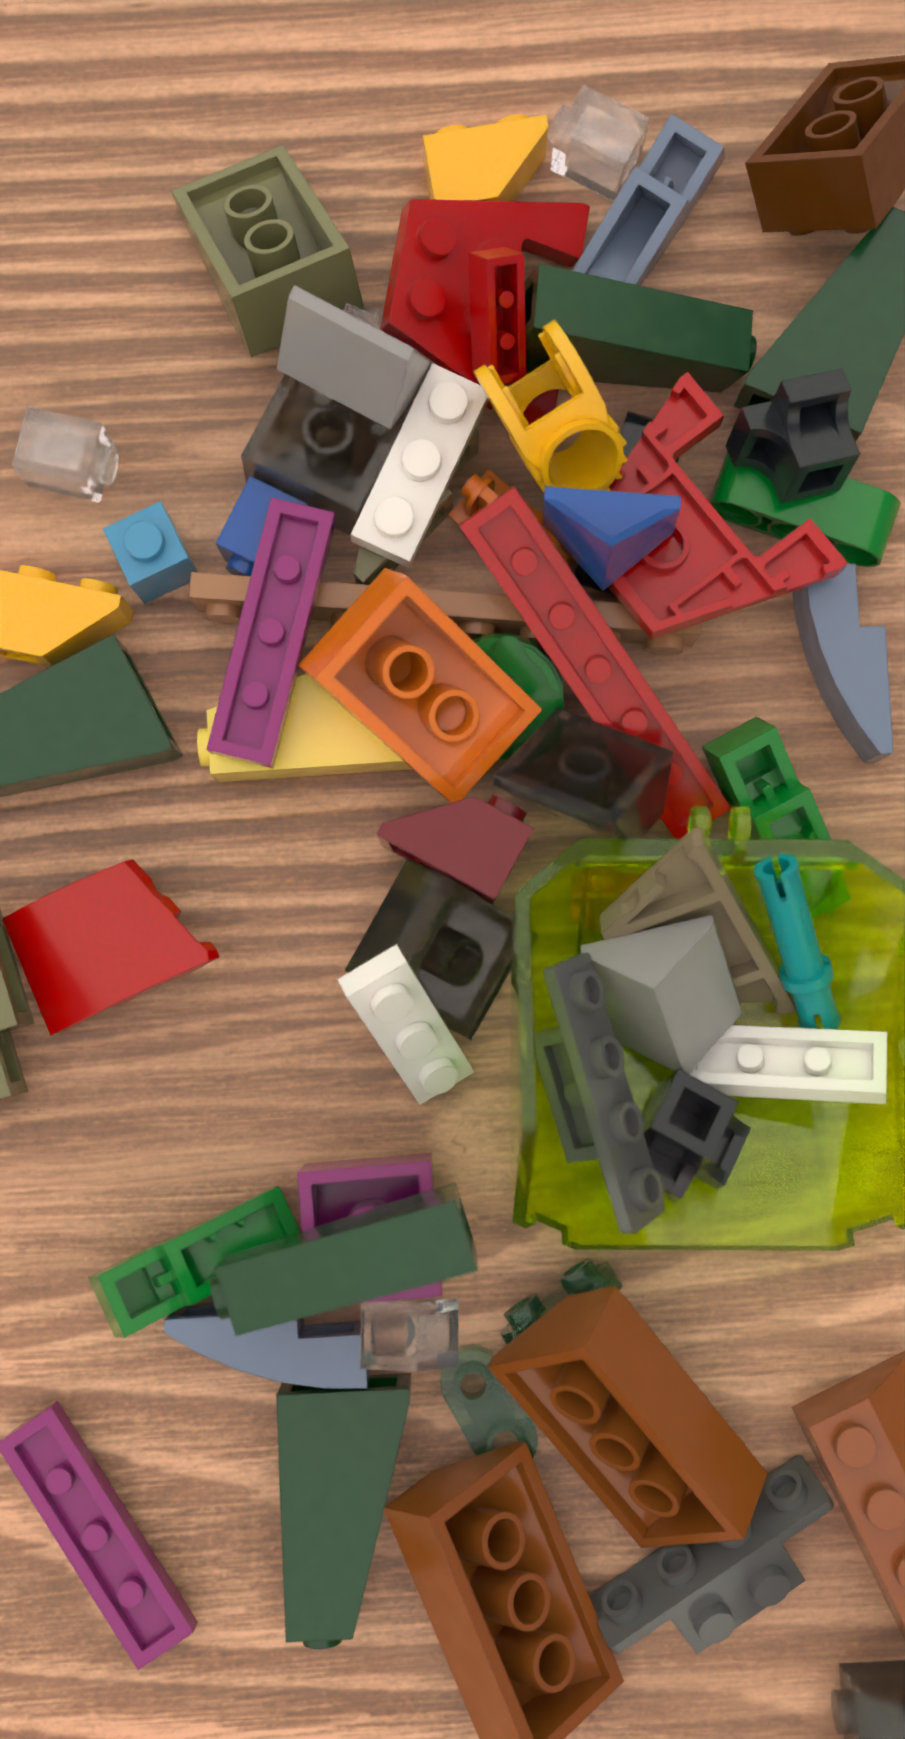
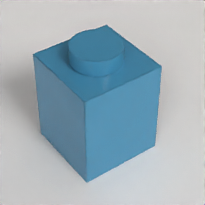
[103,501,198,604]

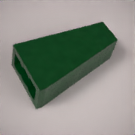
[733,207,905,442]
[525,264,757,393]
[0,634,183,797]
[210,1182,478,1336]
[276,1373,411,1649]

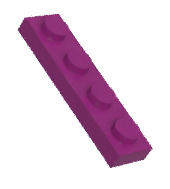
[206,497,336,769]
[0,1401,198,1670]

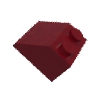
[376,795,534,906]

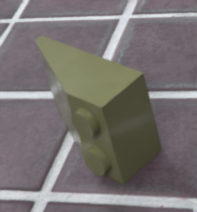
[171,145,364,357]

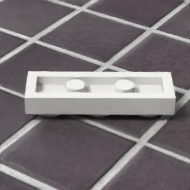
[351,363,488,568]
[337,944,474,1105]
[688,1025,887,1104]

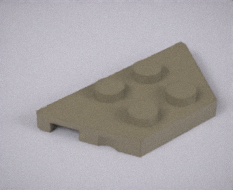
[599,826,796,1014]

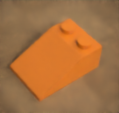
[297,568,542,803]

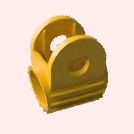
[473,320,628,494]

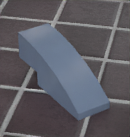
[573,113,725,286]
[792,564,894,763]
[164,1305,371,1388]

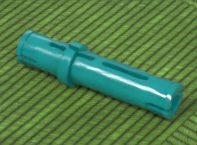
[754,853,841,1030]

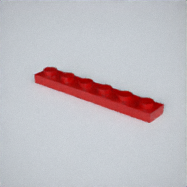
[460,486,731,842]

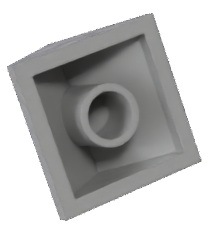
[277,285,436,430]
[580,915,742,1073]

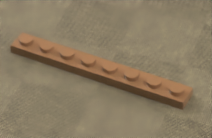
[189,572,702,655]

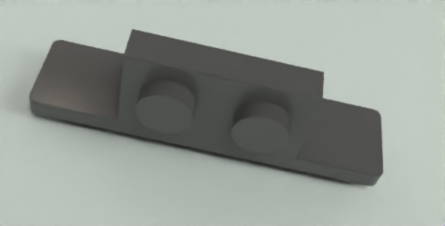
[529,952,665,1234]
[589,1455,834,1654]

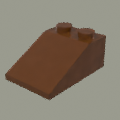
[745,55,905,236]

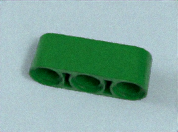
[709,452,901,567]

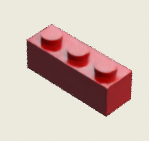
[468,247,526,384]

